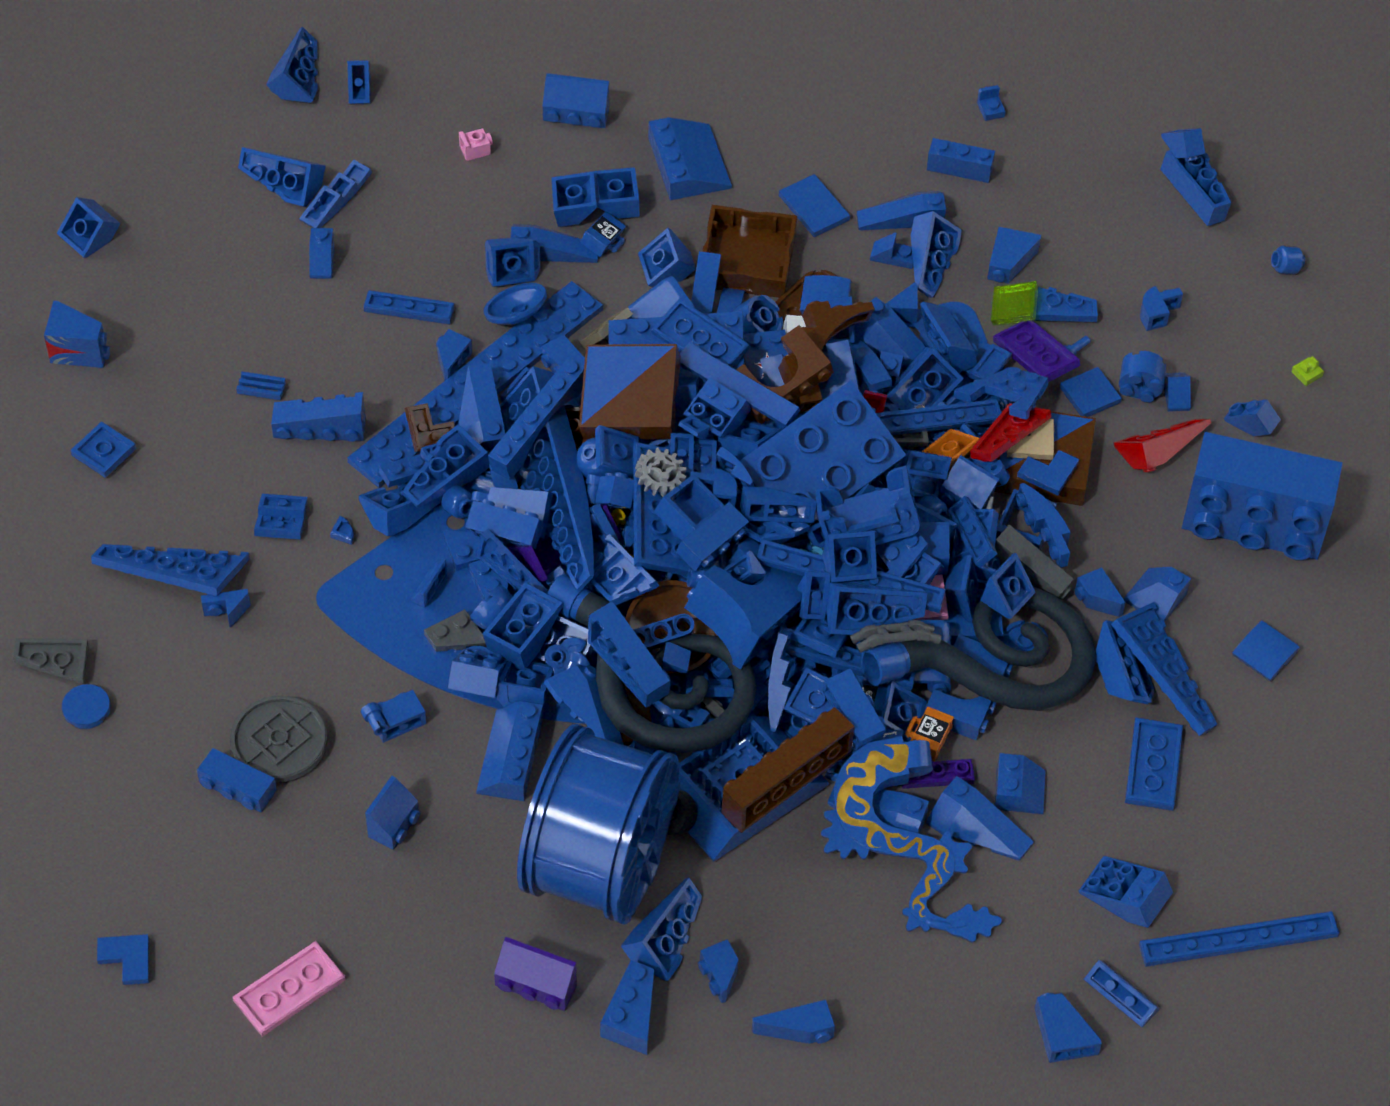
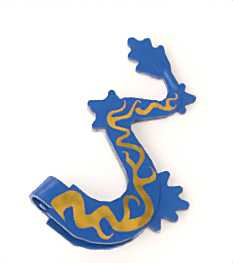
[821,736,1002,943]

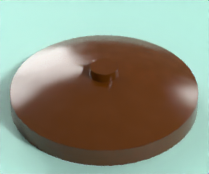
[626,580,719,675]

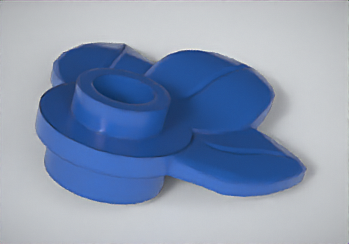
[545,637,590,675]

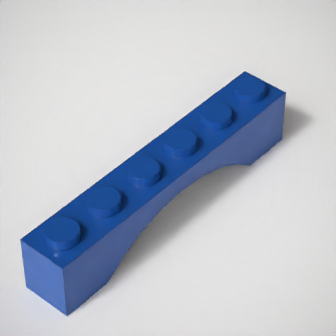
[488,356,584,480]

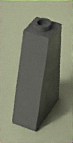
[995,525,1073,599]

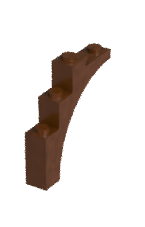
[778,301,874,414]

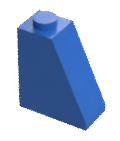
[987,227,1041,284]
[1034,993,1102,1063]

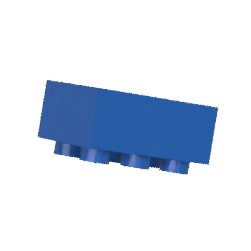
[740,380,906,540]
[1181,432,1343,560]

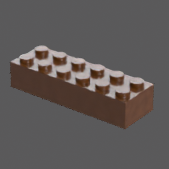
[722,707,854,833]

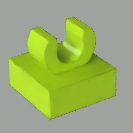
[1291,356,1324,386]

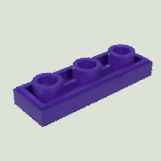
[902,759,975,789]

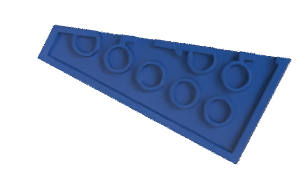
[91,544,250,596]

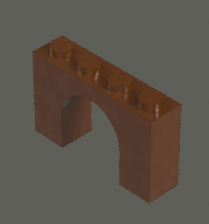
[736,325,834,424]

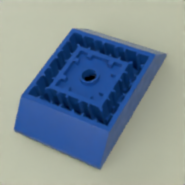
[673,716,829,862]

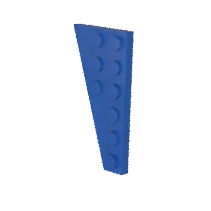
[1111,602,1218,736]

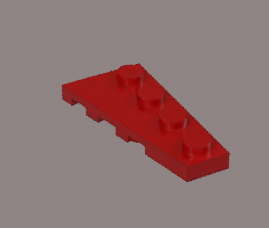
[970,403,1051,462]

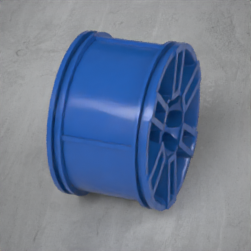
[517,724,681,925]

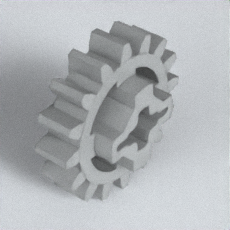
[635,448,686,497]

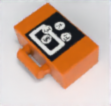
[905,707,954,762]

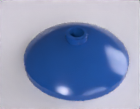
[483,283,547,325]

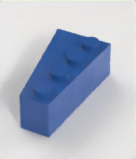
[1160,150,1231,226]
[271,392,366,441]
[588,601,671,708]

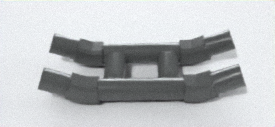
[850,620,941,653]

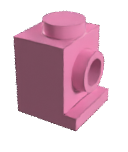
[459,128,493,161]

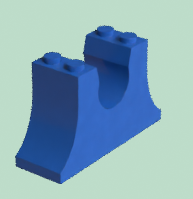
[684,537,803,670]

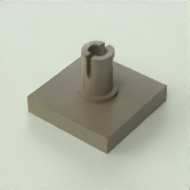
[580,307,633,349]

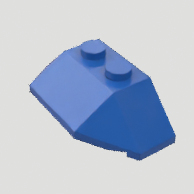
[735,490,810,544]
[1096,620,1155,705]

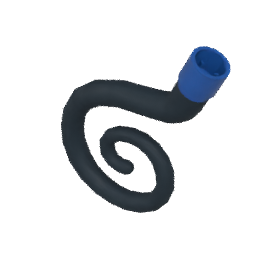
[547,574,757,753]
[860,587,1097,711]

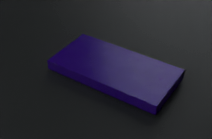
[993,318,1081,382]

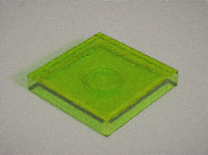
[991,281,1038,325]

